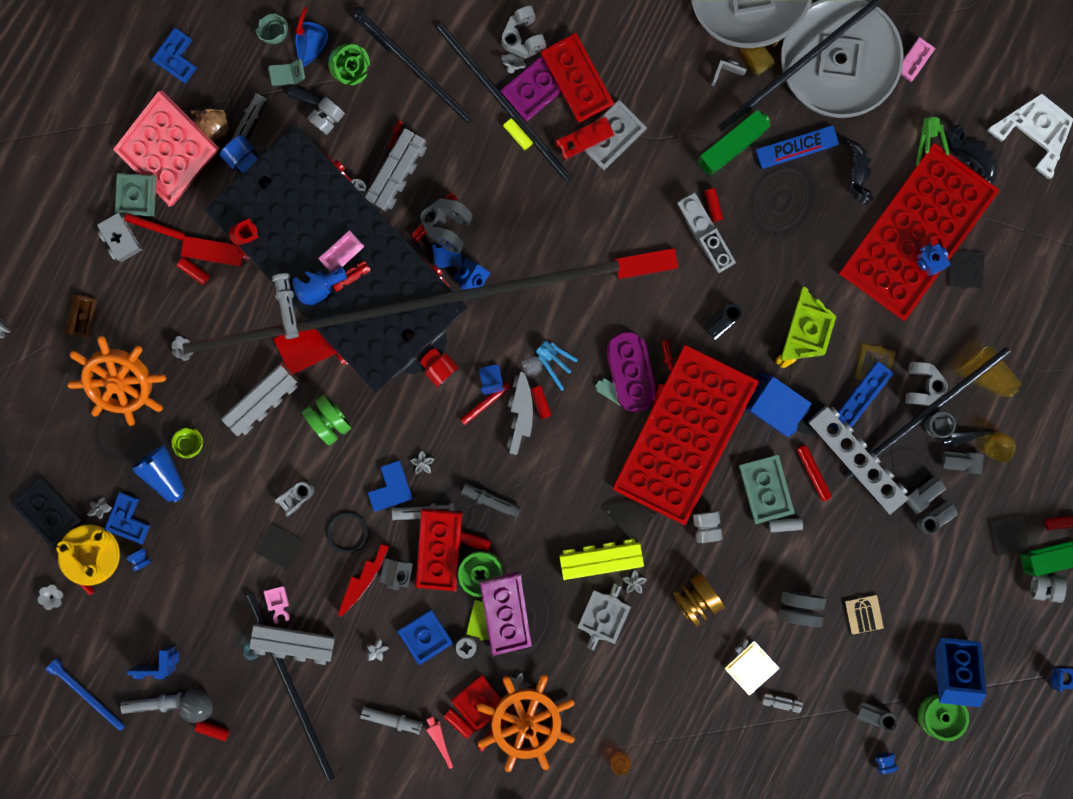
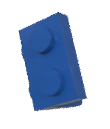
[127,646,179,679]

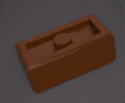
[65,294,97,338]

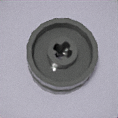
[778,591,827,627]

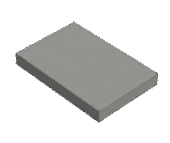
[584,99,647,171]

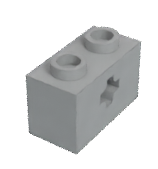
[97,213,143,262]

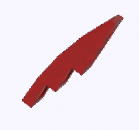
[338,543,390,617]

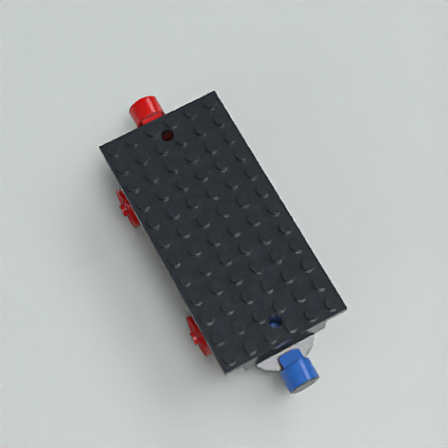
[204,124,468,393]

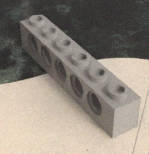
[808,405,909,515]

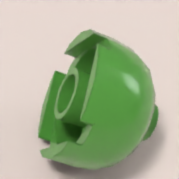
[328,43,370,85]

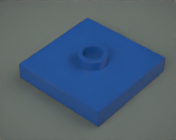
[397,609,453,665]

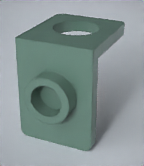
[268,59,305,86]

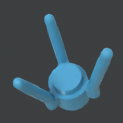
[536,341,578,391]

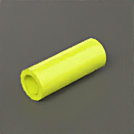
[503,118,533,151]

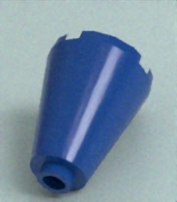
[132,445,185,503]

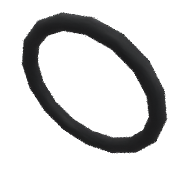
[326,512,368,553]

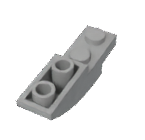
[676,192,736,273]
[507,372,533,455]

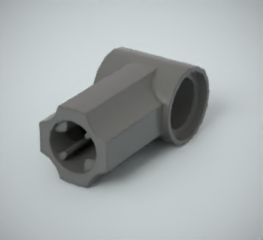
[941,451,984,475]
[906,475,946,514]
[916,500,958,534]
[856,701,898,732]

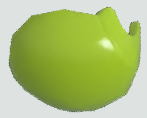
[171,428,203,459]

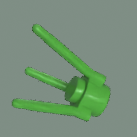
[916,117,950,166]

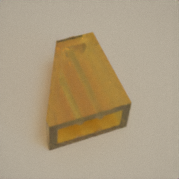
[955,347,1022,398]

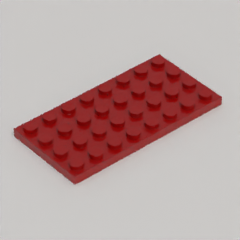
[838,143,1000,322]
[612,344,759,525]

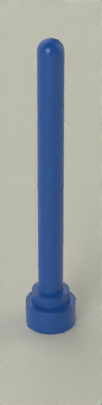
[45,658,124,730]

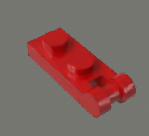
[555,117,615,160]

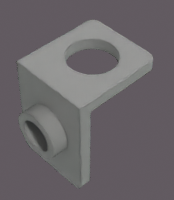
[711,60,746,86]

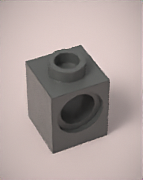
[380,558,413,590]

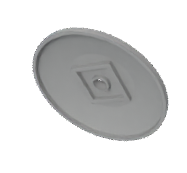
[692,0,812,48]
[781,0,904,118]

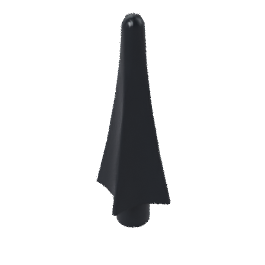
[941,430,996,447]

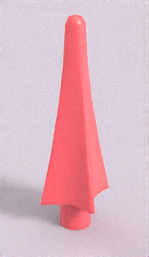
[426,716,453,769]

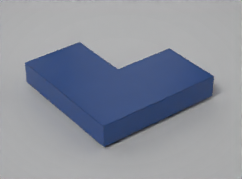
[152,27,197,84]
[368,461,413,512]
[104,492,151,544]

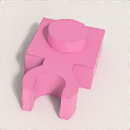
[264,586,290,624]

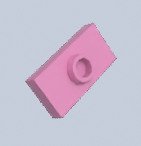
[901,37,936,82]
[318,230,364,272]

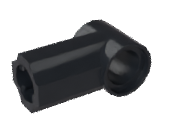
[704,304,742,340]

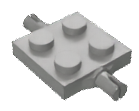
[577,584,631,650]

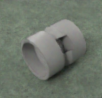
[307,97,345,135]
[693,511,723,543]
[1030,574,1067,603]

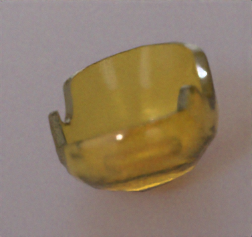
[983,432,1016,462]

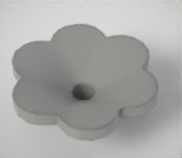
[501,54,526,73]
[171,336,193,361]
[38,584,63,610]

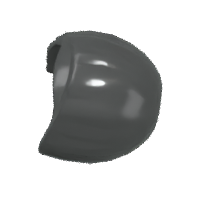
[179,688,213,723]

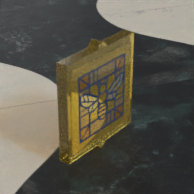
[854,344,896,386]

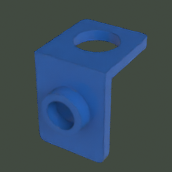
[432,244,462,268]
[479,364,504,395]
[1050,668,1073,692]

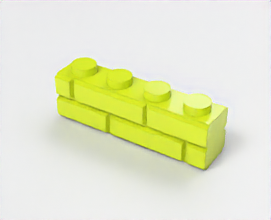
[559,539,644,580]

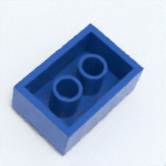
[935,638,987,707]

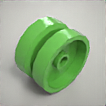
[301,393,352,446]
[458,550,503,597]
[918,694,969,741]

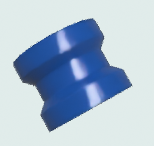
[126,548,152,572]
[875,752,898,774]

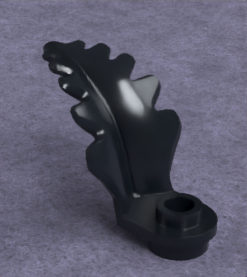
[947,125,998,184]
[845,138,874,205]

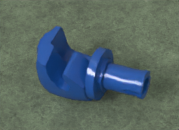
[292,266,348,305]

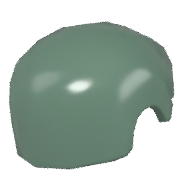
[256,13,288,44]

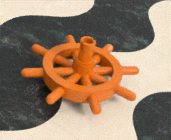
[67,336,166,426]
[477,674,575,772]

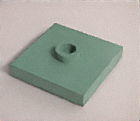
[115,173,156,216]

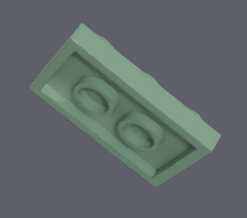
[739,455,795,524]

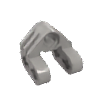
[501,6,546,59]
[905,362,948,406]

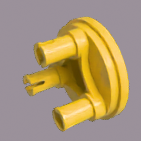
[56,524,120,586]

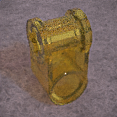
[740,46,775,76]

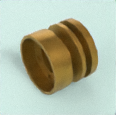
[673,572,725,627]

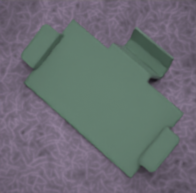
[595,378,621,406]

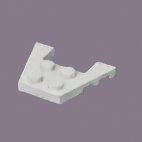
[987,94,1073,179]

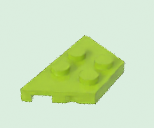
[780,286,836,361]

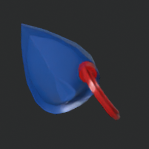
[295,7,328,67]

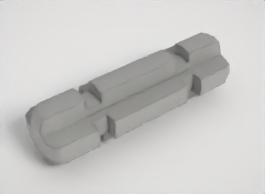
[762,693,803,713]

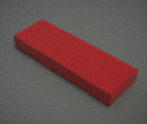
[181,236,243,267]
[615,248,678,280]

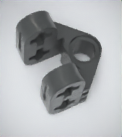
[420,198,473,253]

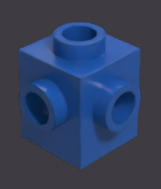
[917,243,951,277]
[454,258,490,293]

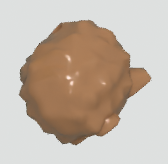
[191,109,228,142]

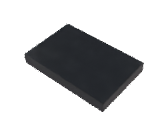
[11,476,83,548]

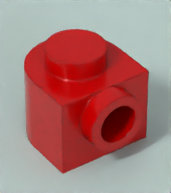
[229,218,259,245]

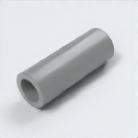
[769,518,803,533]

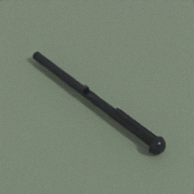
[352,7,473,123]

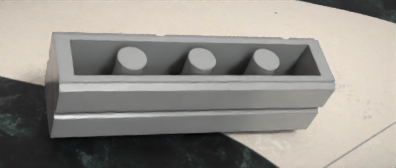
[364,128,427,212]
[221,362,299,436]
[249,624,335,665]

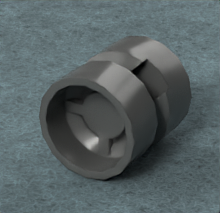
[923,412,956,438]

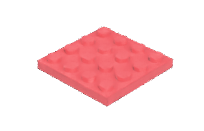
[113,90,220,206]

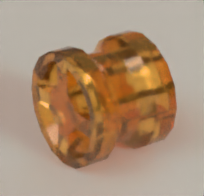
[610,752,631,775]

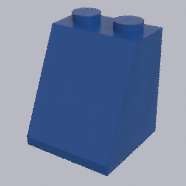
[745,372,812,437]

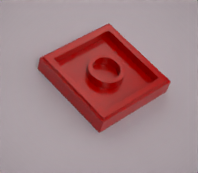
[451,674,502,732]

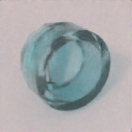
[243,643,259,661]

